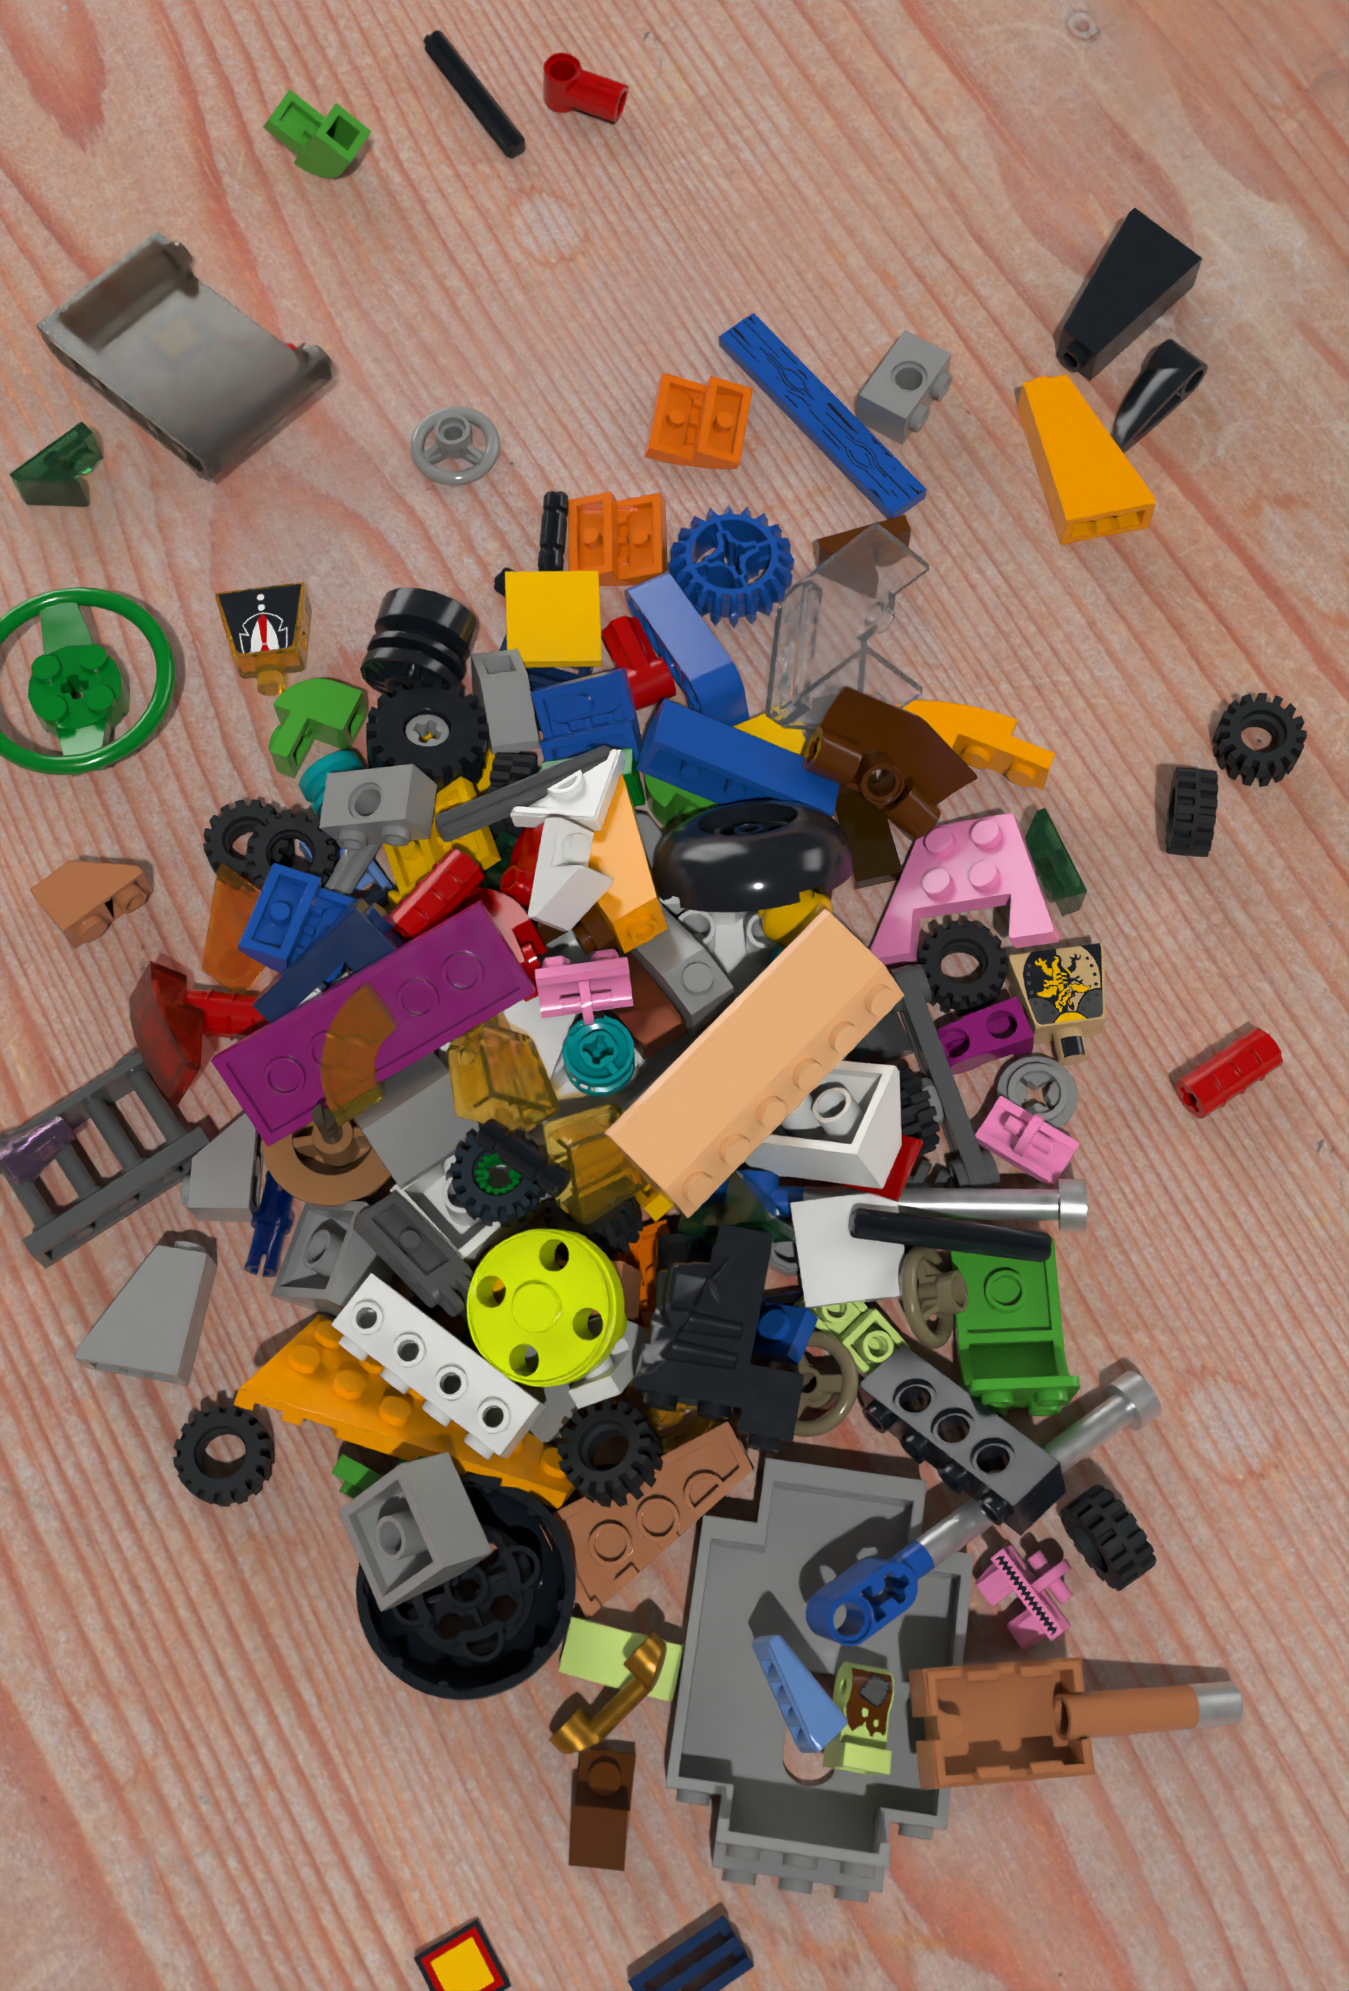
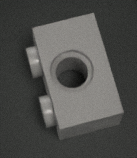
[857,330,953,445]
[319,764,437,851]

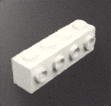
[331,1273,546,1460]

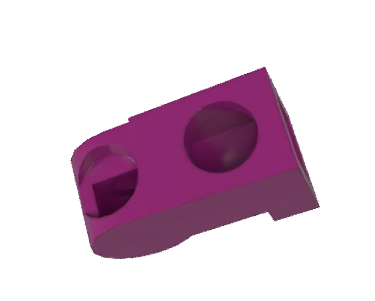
[937,996,1034,1075]

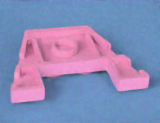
[870,813,1059,967]

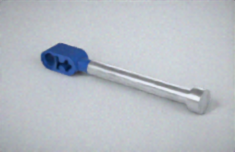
[680,1170,1087,1232]
[806,1371,1161,1646]

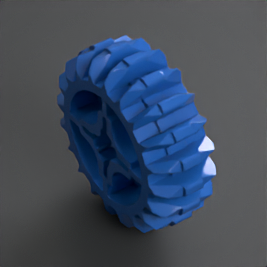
[669,505,794,628]

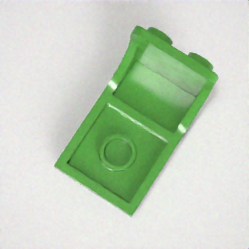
[949,1238,1080,1417]

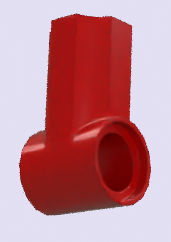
[543,52,628,122]
[601,615,676,711]

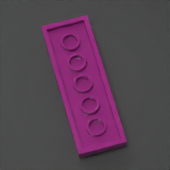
[211,900,535,1147]

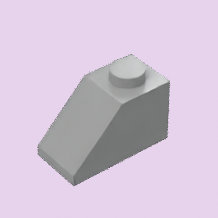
[181,1113,264,1222]

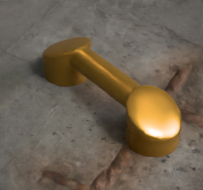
[549,1632,667,1754]

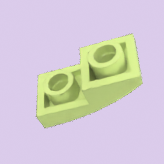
[793,1295,910,1378]
[558,1617,685,1701]

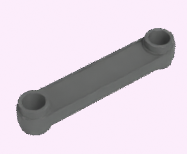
[889,964,1001,1189]

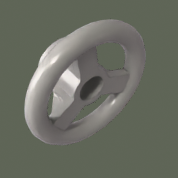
[410,406,500,485]

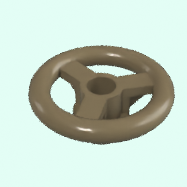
[901,1246,968,1349]
[763,1331,859,1437]

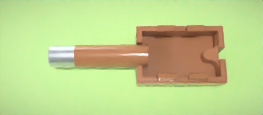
[908,1657,1244,1789]

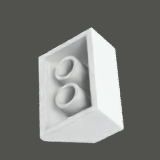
[745,1061,902,1189]

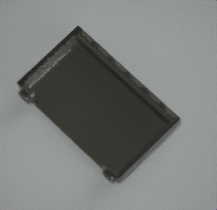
[36,230,333,481]

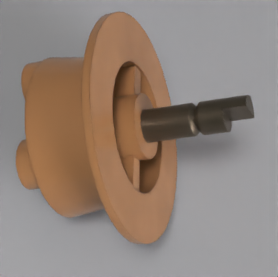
[261,1082,391,1207]

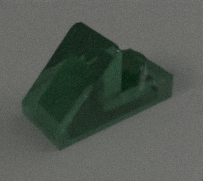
[9,421,104,507]
[1025,808,1087,917]
[678,1170,795,1247]

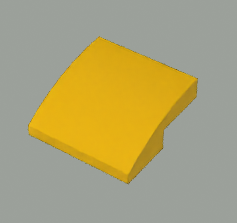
[505,571,602,668]
[383,776,501,899]

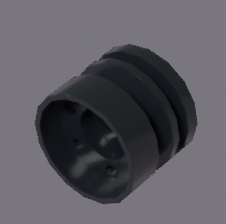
[360,588,478,698]

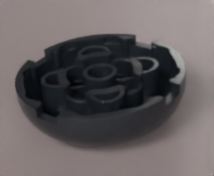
[653,800,854,912]
[356,1475,576,1701]

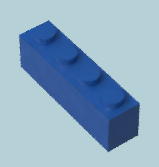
[636,699,840,817]

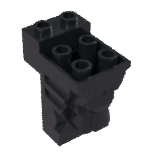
[633,1224,805,1454]

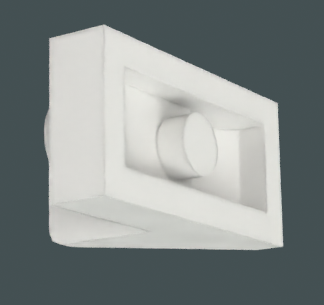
[527,817,614,931]
[568,1316,651,1409]

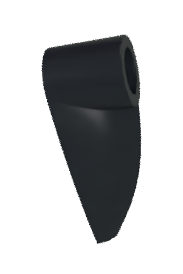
[1113,338,1208,453]

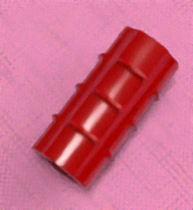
[389,848,485,943]
[180,988,269,1041]
[1175,1028,1283,1119]

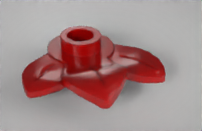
[500,823,544,909]

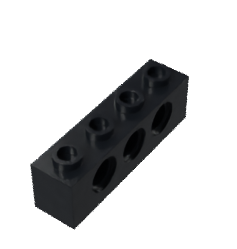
[858,1344,1066,1536]

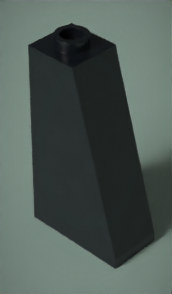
[1056,208,1202,381]

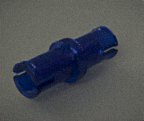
[244,1170,293,1277]

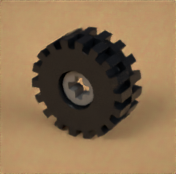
[366,679,488,793]

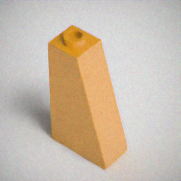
[1017,374,1156,545]
[588,773,668,954]

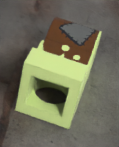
[822,1661,894,1775]

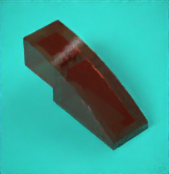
[129,961,204,1105]

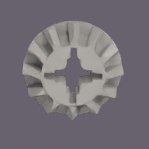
[997,1056,1078,1129]

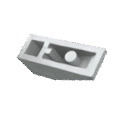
[629,906,734,1036]

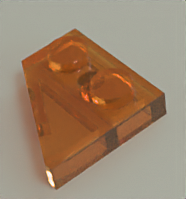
[201,863,265,995]

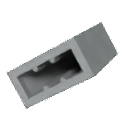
[75,1241,217,1386]

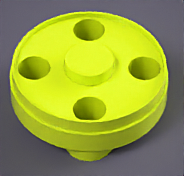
[467,1229,627,1387]

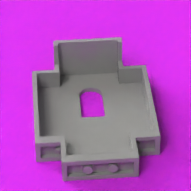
[666,1458,974,1903]

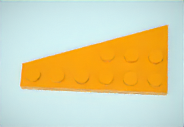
[234,1314,576,1509]

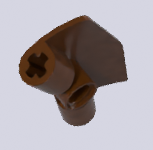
[803,686,978,841]

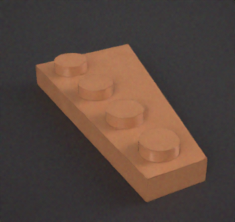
[540,1420,755,1620]

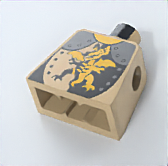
[1005,943,1106,1065]

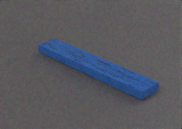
[719,312,927,519]

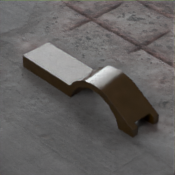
[802,687,903,889]

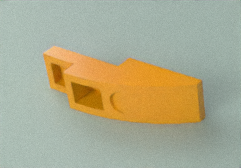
[887,700,1056,790]

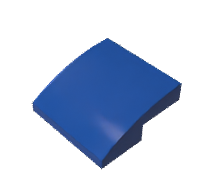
[531,667,642,764]
[238,863,368,986]

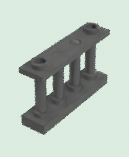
[0,1047,211,1269]

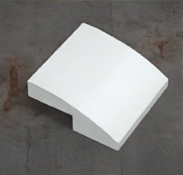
[790,1193,906,1309]

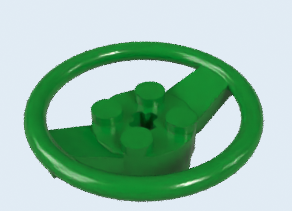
[0,587,176,777]

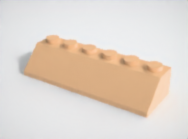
[605,909,905,1219]

